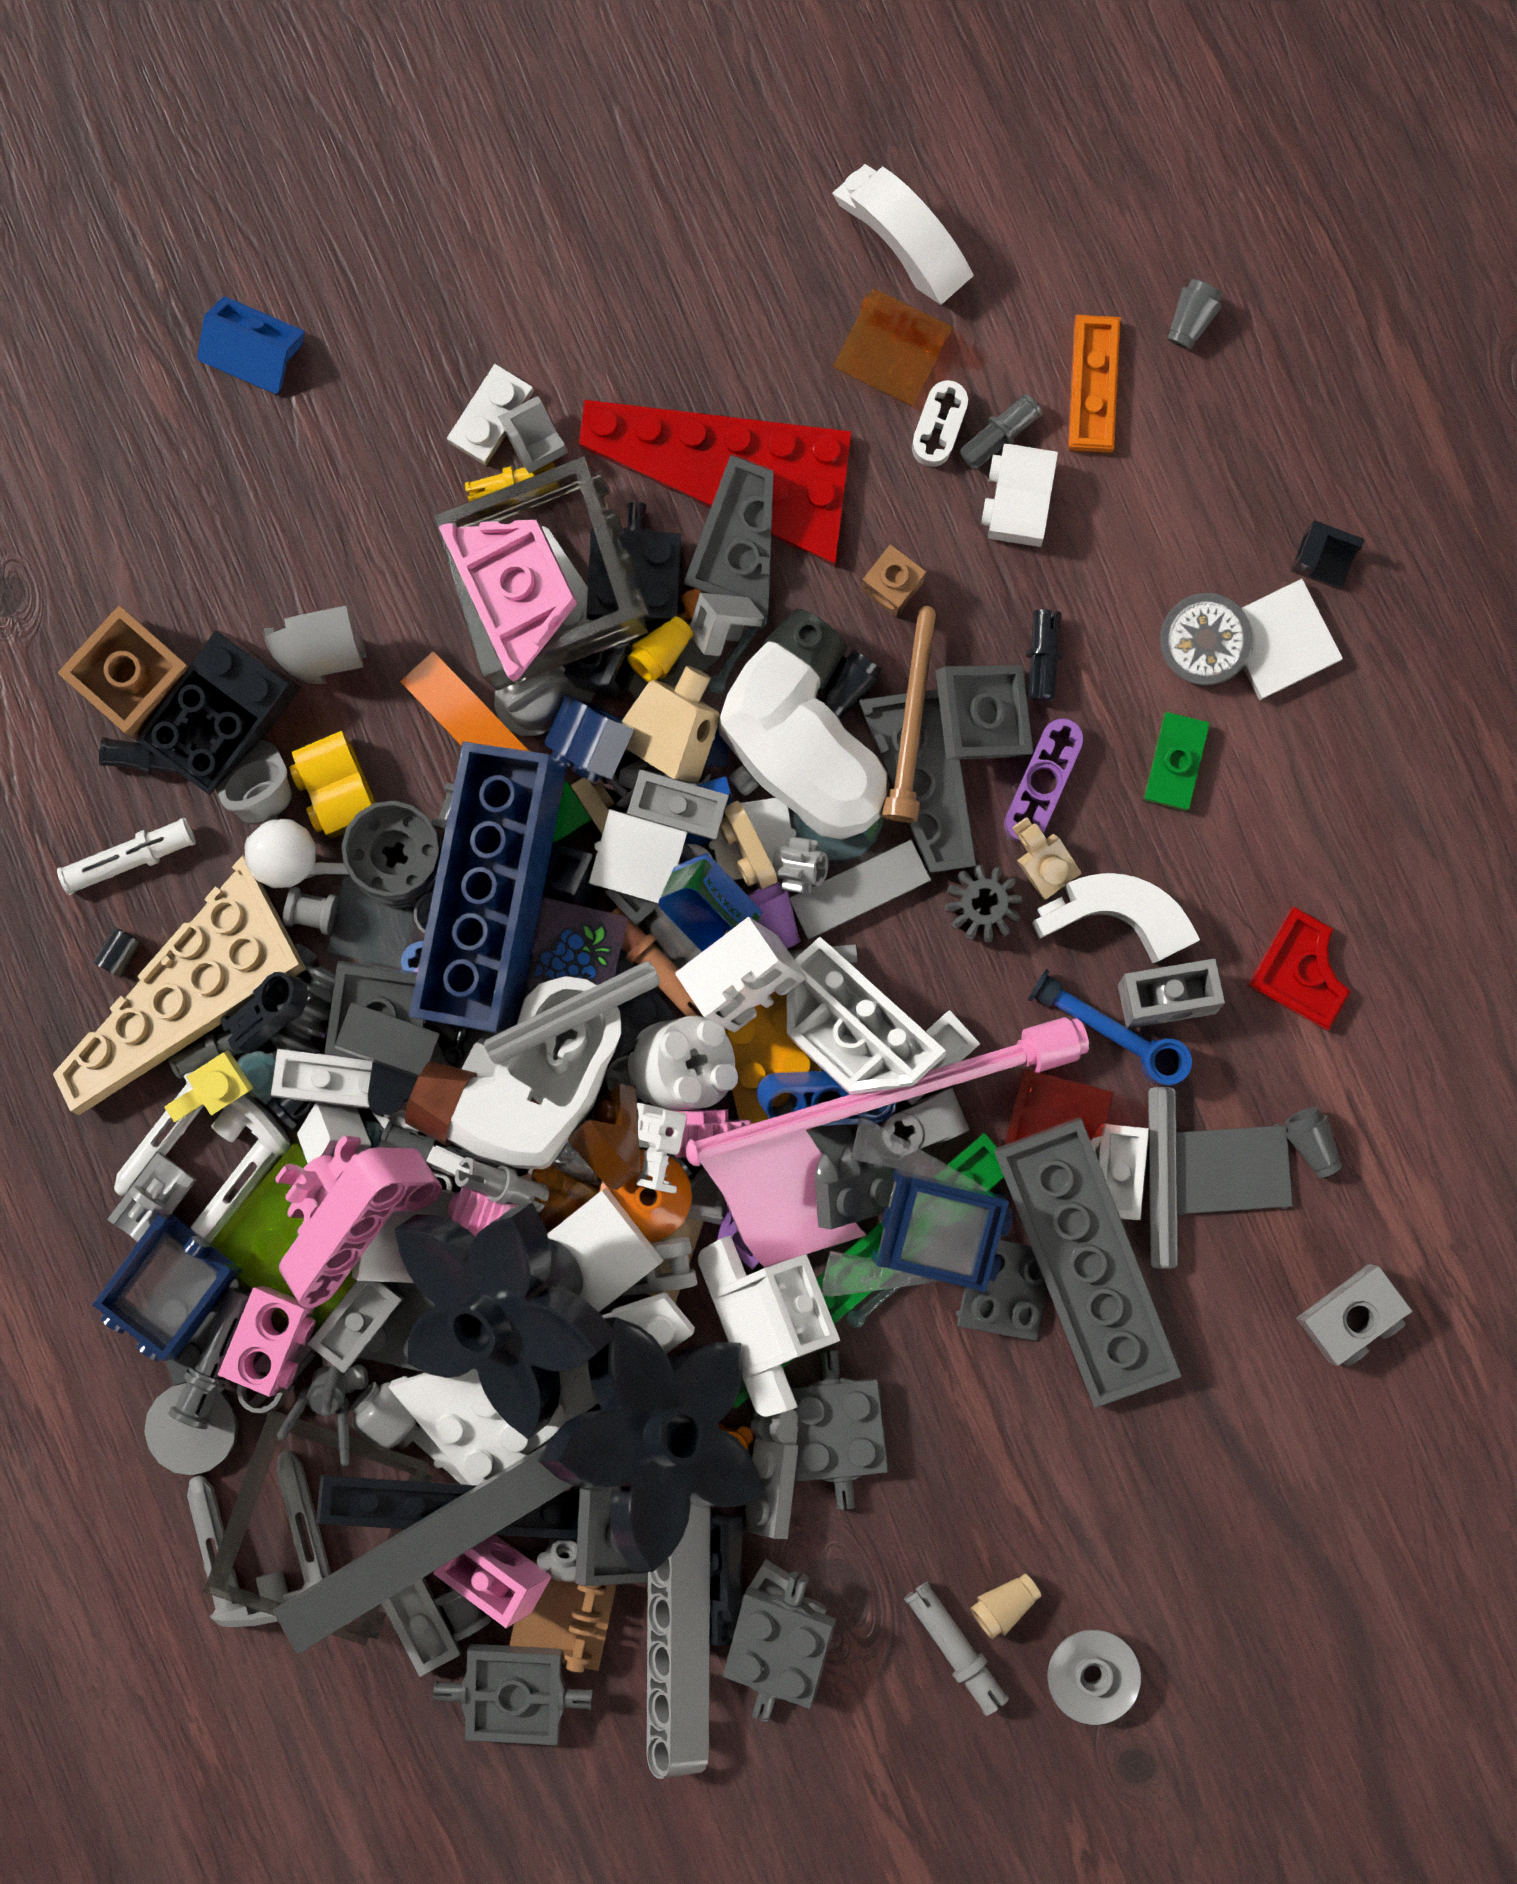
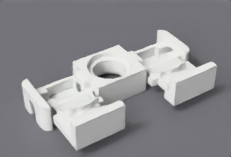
[603,1095,686,1194]

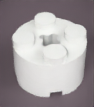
[628,1016,738,1111]

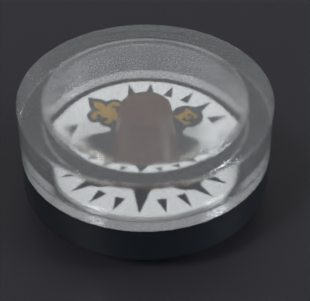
[1160,593,1253,686]

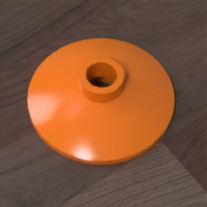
[600,1150,692,1242]

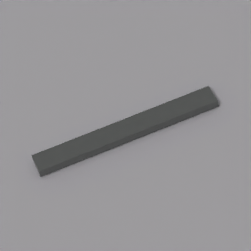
[273,1443,573,1654]

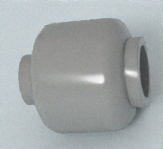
[351,1382,420,1451]

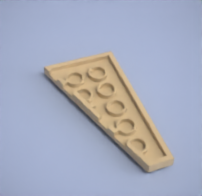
[53,855,306,1115]

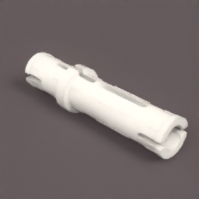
[57,818,196,895]

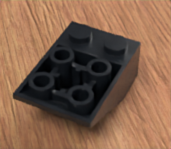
[136,630,302,795]

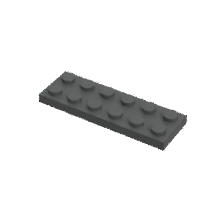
[994,1117,1182,1408]

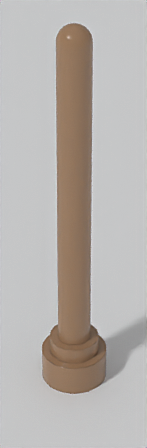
[881,606,936,823]

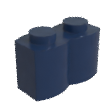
[544,693,634,782]

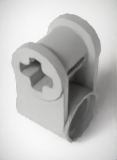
[878,1088,970,1155]

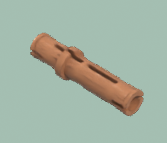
[602,907,703,1017]

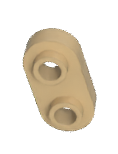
[719,801,778,890]

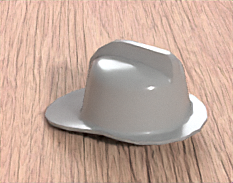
[494,647,595,736]
[216,740,292,824]

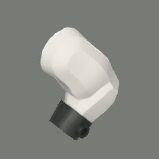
[718,608,889,839]

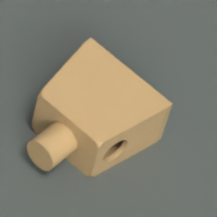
[622,666,720,784]

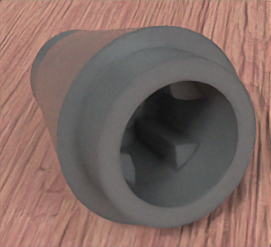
[1167,279,1223,350]
[1285,1106,1343,1178]

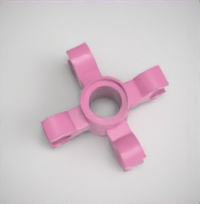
[275,1136,361,1234]

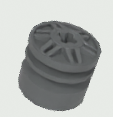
[341,801,443,908]

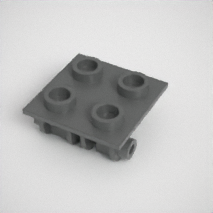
[956,1235,1047,1341]

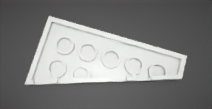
[388,1292,695,1485]

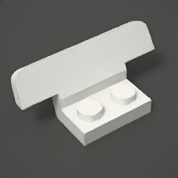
[698,1235,840,1417]

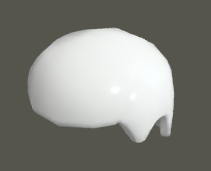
[245,819,316,888]

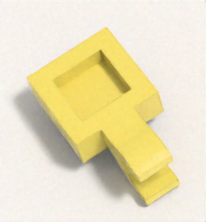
[164,1050,254,1122]

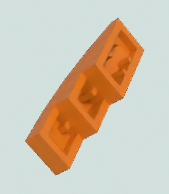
[400,651,529,751]

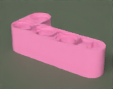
[279,1147,442,1308]

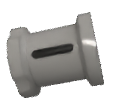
[283,886,338,935]

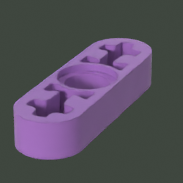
[1004,719,1083,844]

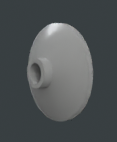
[1047,1629,1141,1725]

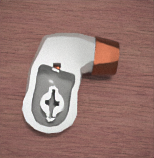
[405,976,621,1169]

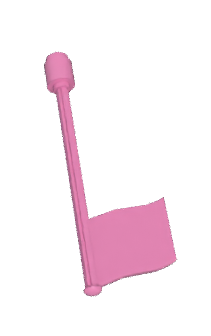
[685,1017,1089,1267]

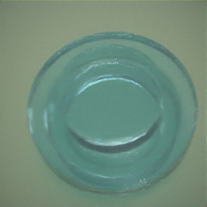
[238,1052,276,1098]

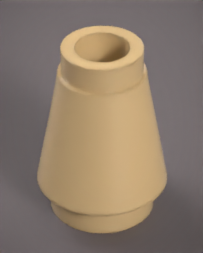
[970,1574,1041,1639]

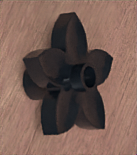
[395,1202,617,1440]
[538,1317,763,1572]

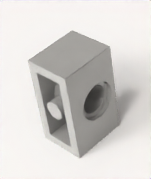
[1118,959,1225,1029]
[1296,1264,1412,1367]

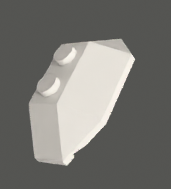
[787,937,947,1095]

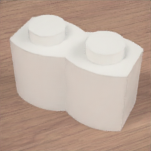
[981,443,1058,547]

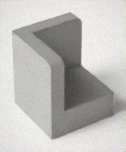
[498,396,568,473]
[690,593,764,656]

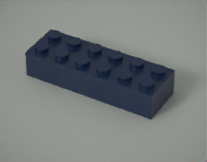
[409,742,568,1034]

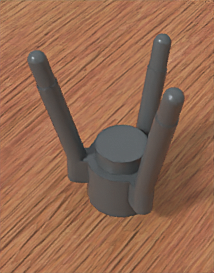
[277,1366,350,1467]

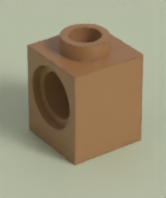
[861,544,926,617]

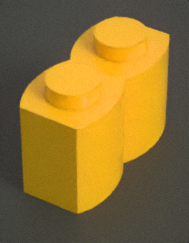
[289,731,376,839]

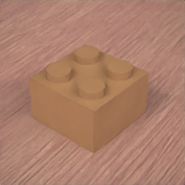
[58,605,189,740]

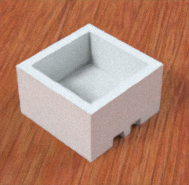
[675,917,807,1033]

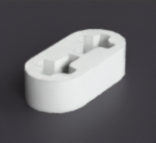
[912,380,968,467]

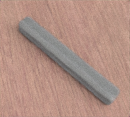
[484,961,660,1064]
[1148,1087,1178,1269]

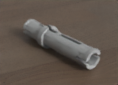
[904,1582,1009,1716]

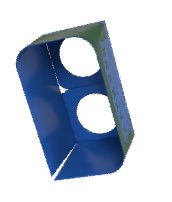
[658,853,763,952]

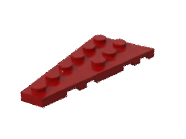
[579,399,851,567]

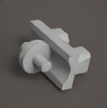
[107,1153,196,1242]

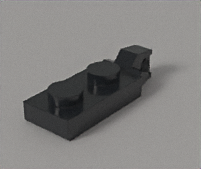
[709,1511,742,1646]

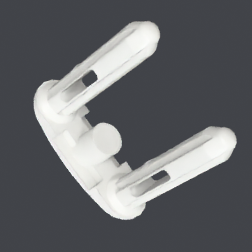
[114,1071,290,1244]

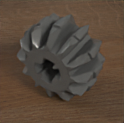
[945,865,1023,943]

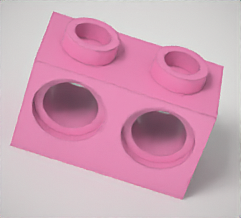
[218,1286,316,1396]

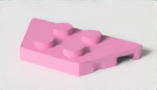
[439,520,577,682]

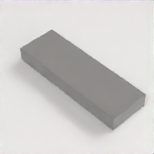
[790,840,931,940]

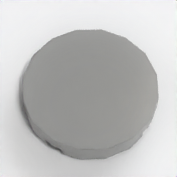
[144,1383,239,1475]

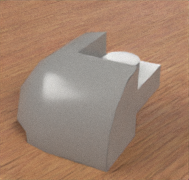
[264,606,367,684]

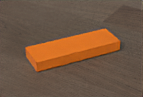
[1068,315,1121,453]

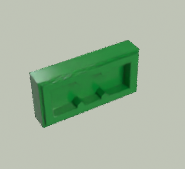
[1143,712,1210,812]

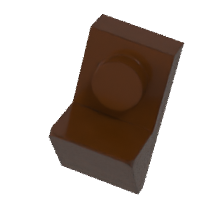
[568,1084,640,1190]

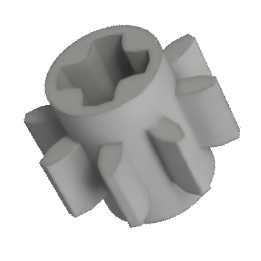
[772,837,828,894]

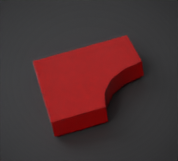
[1247,907,1351,1031]

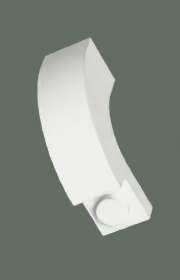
[832,164,974,305]
[1031,873,1200,963]

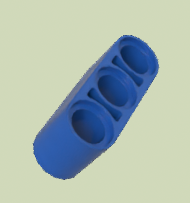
[756,1071,896,1126]

